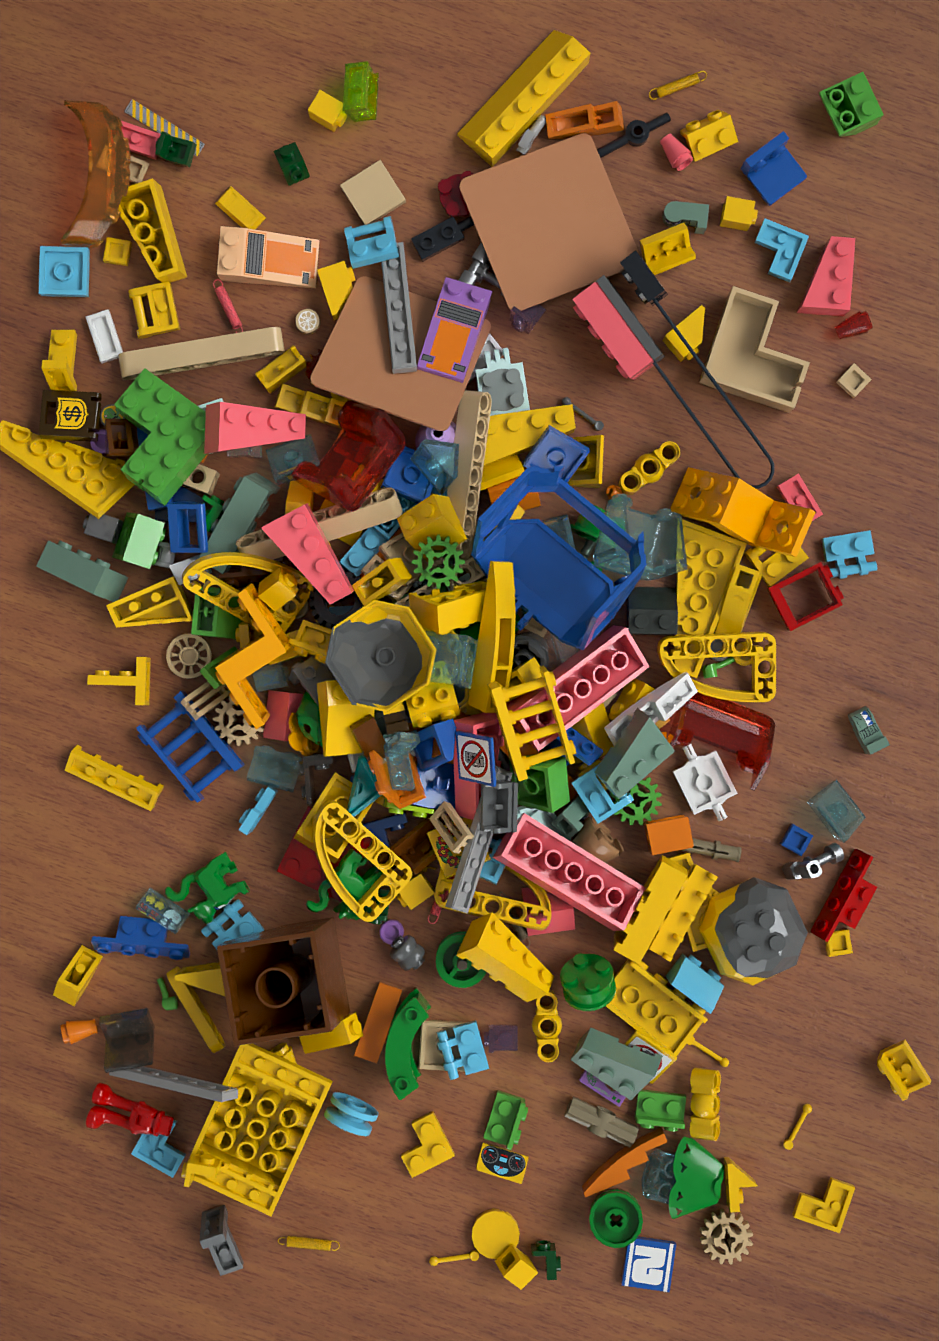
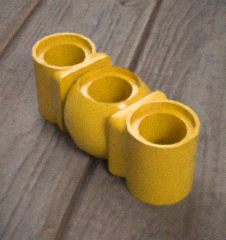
[618,441,680,495]
[532,989,562,1063]
[690,1068,721,1141]

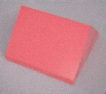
[263,690,304,741]
[521,887,575,936]

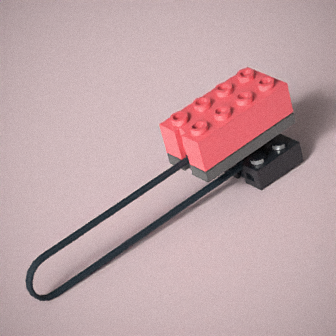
[573,250,775,489]

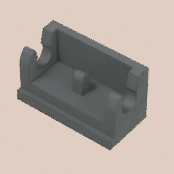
[480,780,518,833]

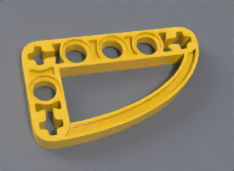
[182,552,314,632]
[657,632,776,702]
[312,800,412,922]
[434,848,551,930]

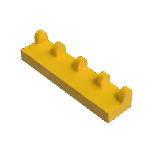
[64,745,164,811]
[649,864,718,962]

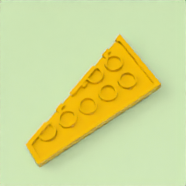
[0,420,135,519]
[673,518,747,678]

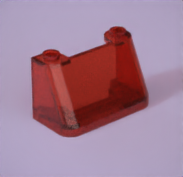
[290,400,406,512]

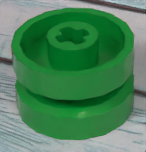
[589,1188,643,1248]

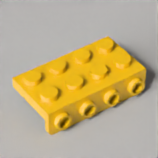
[606,959,708,1057]

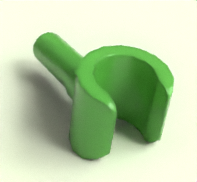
[702,657,735,678]
[157,978,178,1010]

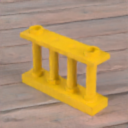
[487,666,576,781]

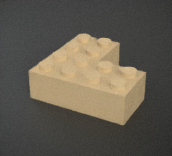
[699,286,810,413]

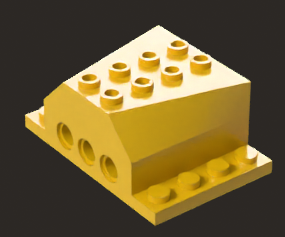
[188,1043,333,1216]

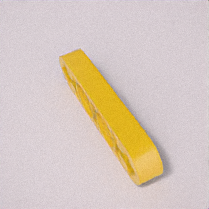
[166,966,226,1053]

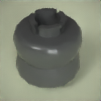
[390,935,425,971]

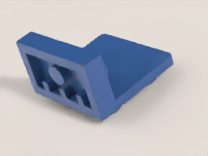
[741,131,807,206]

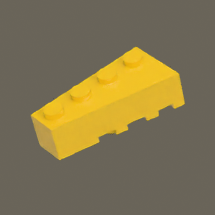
[108,178,187,283]
[613,855,689,964]

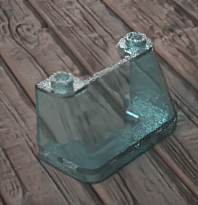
[593,494,687,580]

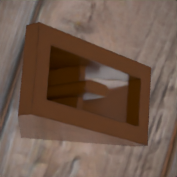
[105,418,134,456]

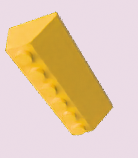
[457,30,591,167]

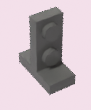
[199,1205,244,1276]

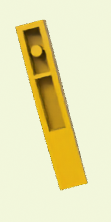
[468,561,516,713]

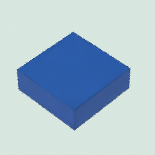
[780,823,813,856]

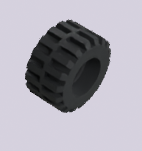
[309,571,364,629]

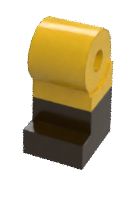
[383,702,409,735]

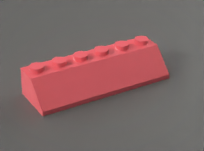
[506,625,650,751]
[493,813,645,931]

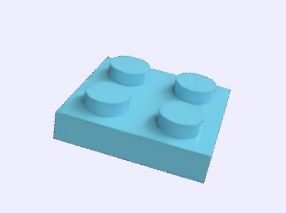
[39,246,90,297]

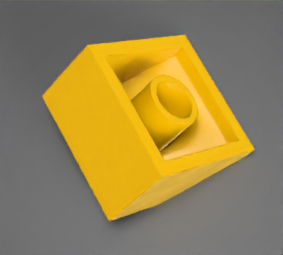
[396,494,467,562]

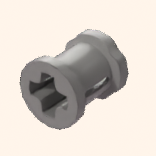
[154,542,176,569]

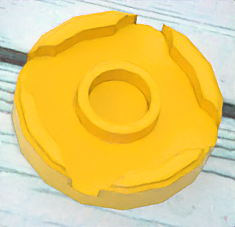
[472,1209,520,1259]

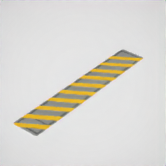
[125,99,205,156]

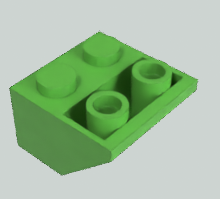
[819,72,884,137]
[191,586,243,639]

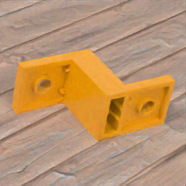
[670,467,816,557]
[215,583,291,729]

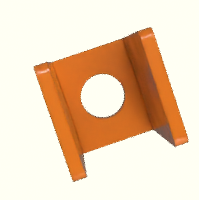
[643,815,694,855]

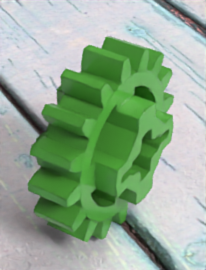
[412,534,465,589]
[609,777,662,825]

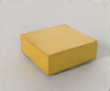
[103,237,132,266]
[825,928,853,957]

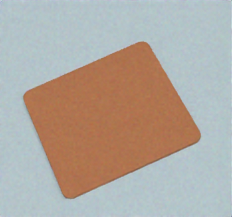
[460,133,640,312]
[310,276,491,431]

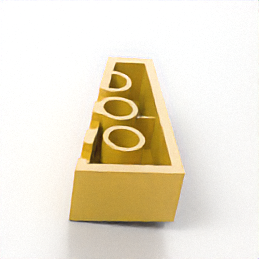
[483,404,576,467]
[456,912,554,1002]

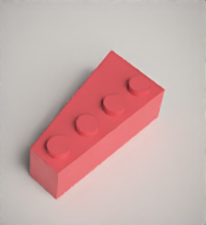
[204,402,306,454]
[261,503,354,604]
[454,712,504,820]

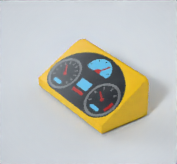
[476,1142,529,1184]

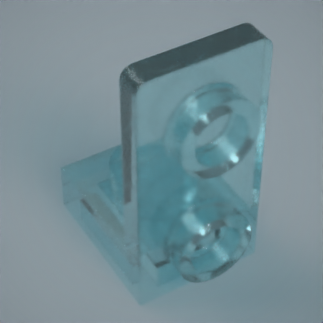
[383,732,420,791]

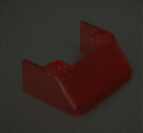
[667,692,775,791]

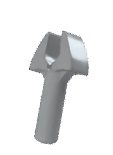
[516,115,546,155]

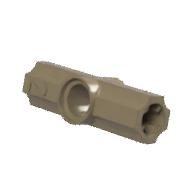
[564,1096,639,1147]

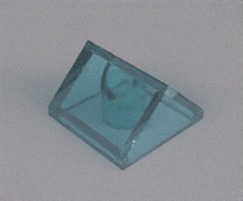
[266,434,323,485]
[410,439,459,495]
[807,779,866,843]

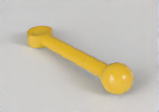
[687,1036,729,1067]
[783,1104,812,1150]
[429,1250,479,1266]

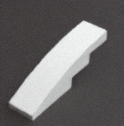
[604,672,698,746]

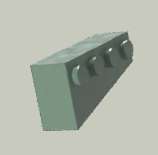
[199,473,281,574]

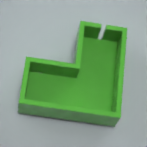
[114,368,207,506]

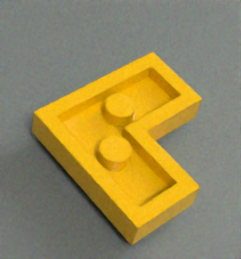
[401,1111,455,1178]
[792,1177,855,1233]

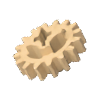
[213,696,267,746]
[700,1209,753,1265]

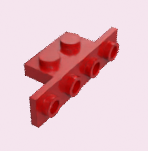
[810,849,877,942]

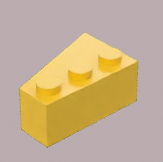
[106,576,193,628]
[409,581,487,635]

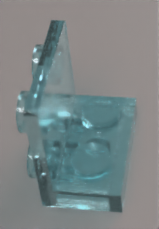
[425,631,478,689]

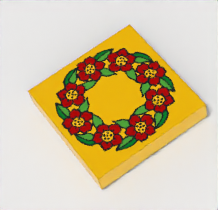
[427,818,491,879]

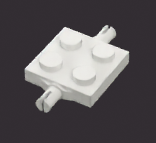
[672,744,738,821]

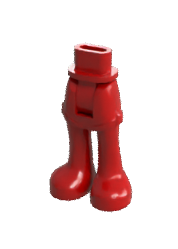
[86,1082,174,1137]

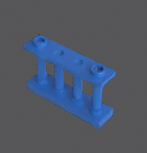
[136,691,245,803]

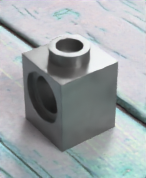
[83,513,123,544]

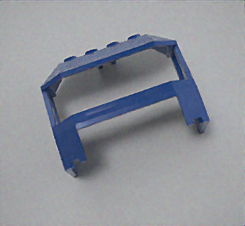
[471,466,647,650]

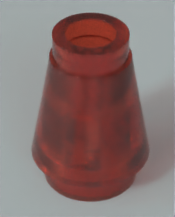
[835,311,873,339]

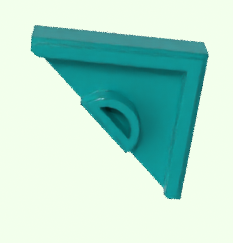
[347,755,381,817]

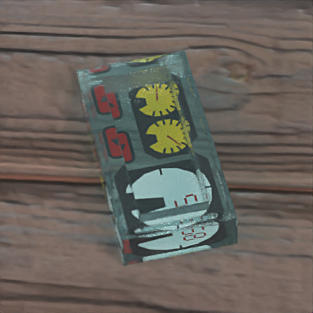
[136,888,190,934]

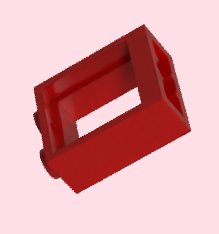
[767,562,844,631]

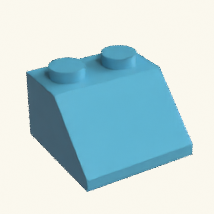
[665,953,724,1014]

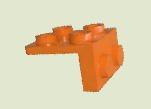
[368,750,426,809]

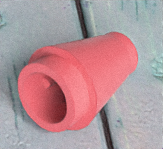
[660,134,693,171]

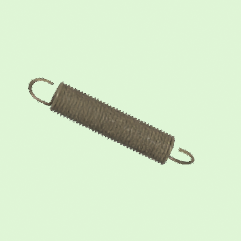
[499,891,530,948]

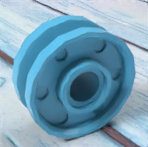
[324,1092,379,1136]

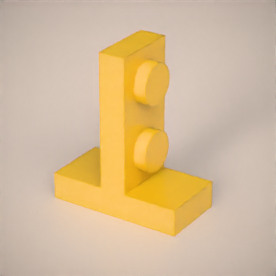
[42,330,77,391]
[87,657,151,705]

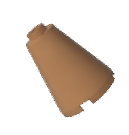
[572,817,624,863]

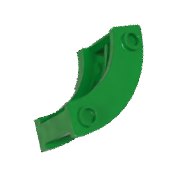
[385,987,431,1100]

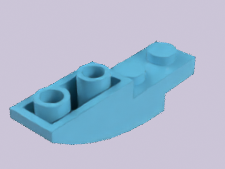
[339,495,417,577]

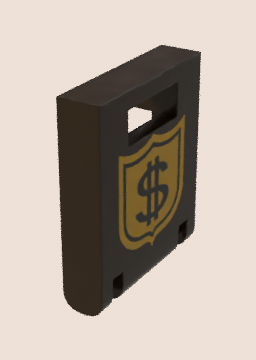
[39,390,102,442]

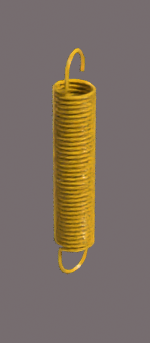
[649,71,707,100]
[278,1236,340,1251]

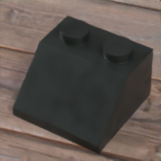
[626,587,678,635]

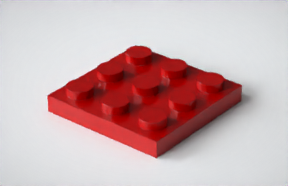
[277,806,372,902]

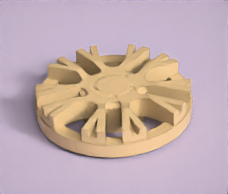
[166,634,212,679]

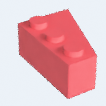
[797,236,855,317]

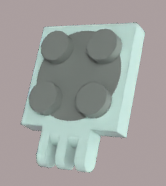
[475,348,530,416]

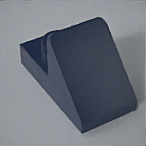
[362,811,408,848]

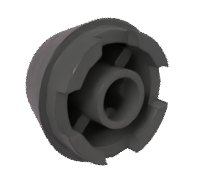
[512,631,549,669]

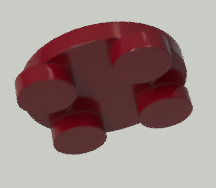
[438,171,473,217]

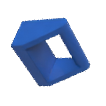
[167,501,208,553]
[409,719,456,772]

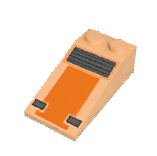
[217,226,319,288]

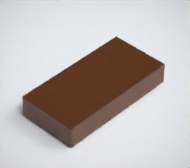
[350,714,391,761]

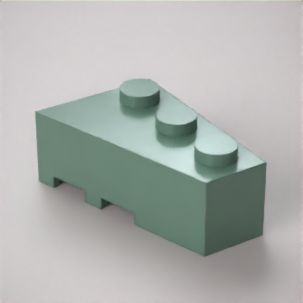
[36,540,129,602]
[595,708,675,799]
[571,1028,663,1100]

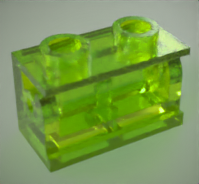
[343,61,379,122]

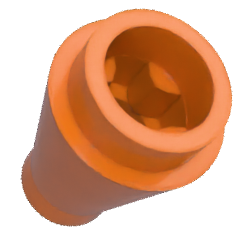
[60,1019,98,1045]

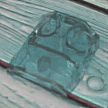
[641,1148,687,1204]

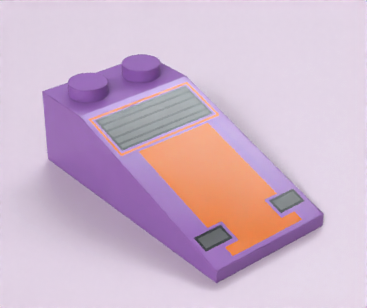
[417,277,492,383]

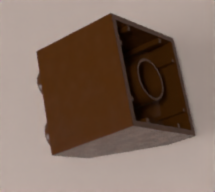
[217,917,350,1046]

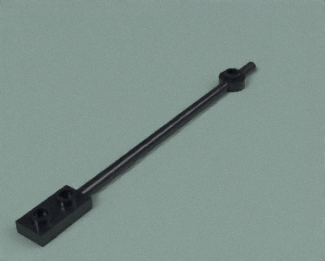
[411,112,671,262]

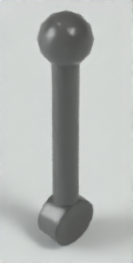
[562,397,604,431]

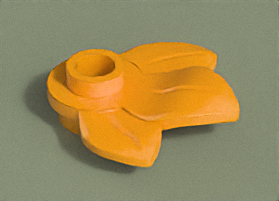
[288,713,319,756]

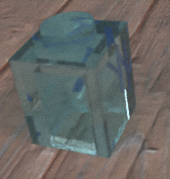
[253,663,290,692]

